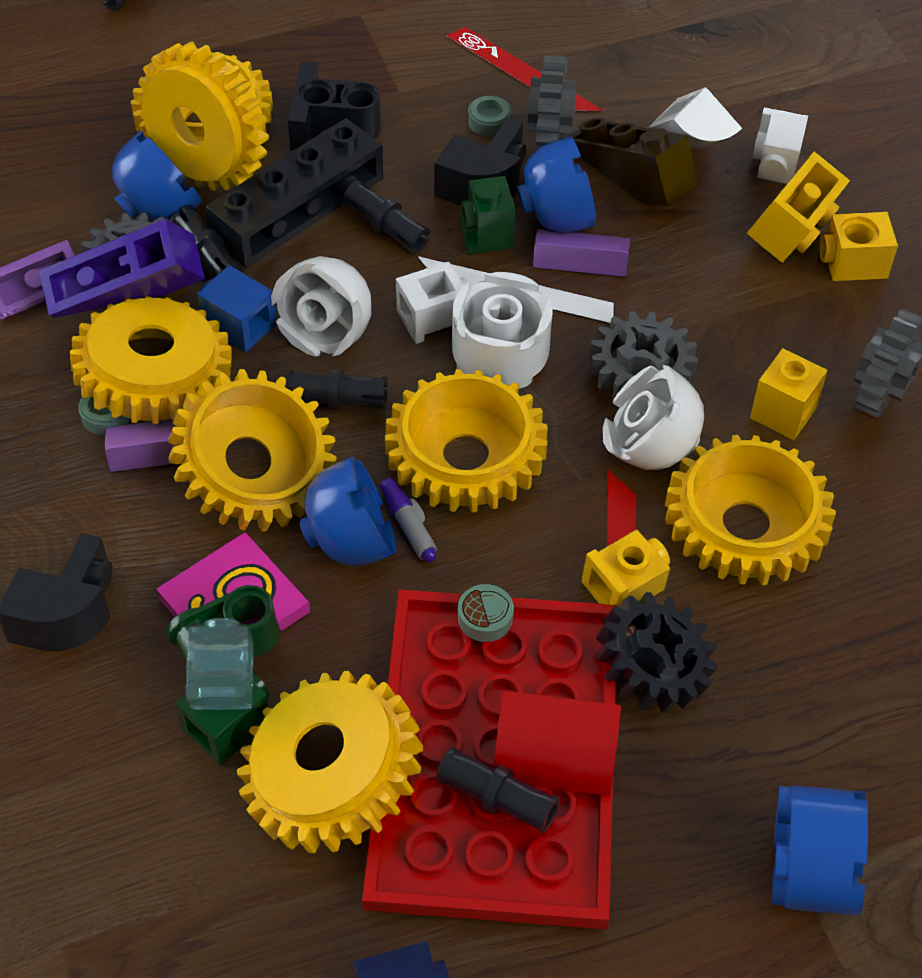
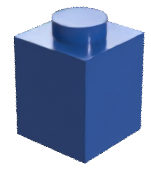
[197,265,277,353]

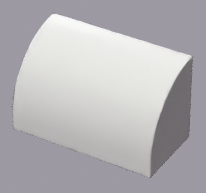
[648,87,742,149]

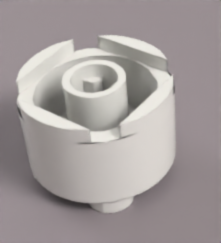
[452,272,553,389]

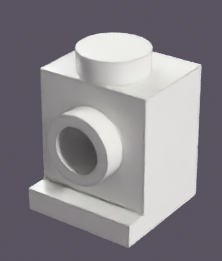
[752,107,808,184]
[396,261,468,344]

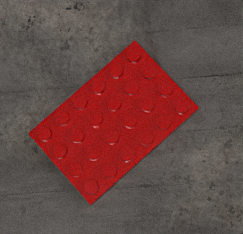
[362,589,618,930]

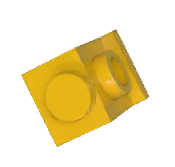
[581,530,670,607]

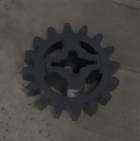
[596,592,718,713]

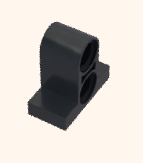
[287,61,381,151]

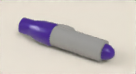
[379,478,437,562]

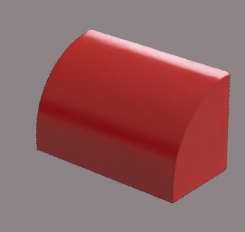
[493,690,621,796]

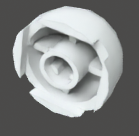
[271,256,371,357]
[603,365,704,470]

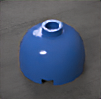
[112,131,203,222]
[517,136,596,233]
[300,457,397,567]

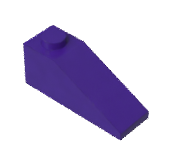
[39,218,205,318]

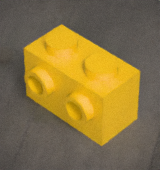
[746,151,850,263]

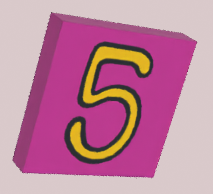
[156,532,310,647]

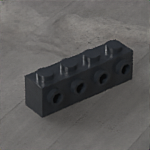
[205,118,384,268]

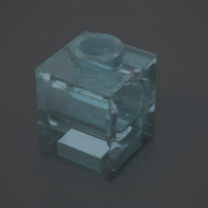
[186,618,254,710]

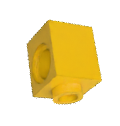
[819,212,898,281]
[750,348,828,440]

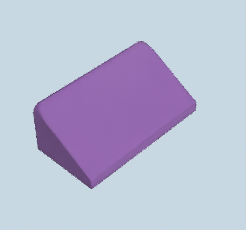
[533,229,630,277]
[0,240,75,321]
[105,419,176,472]

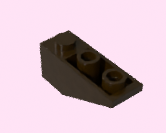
[568,117,699,206]

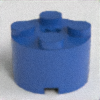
[772,785,868,916]

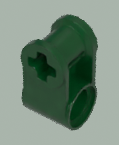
[166,585,280,683]

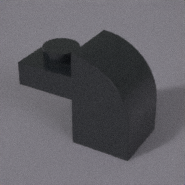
[434,118,527,205]
[0,533,113,651]

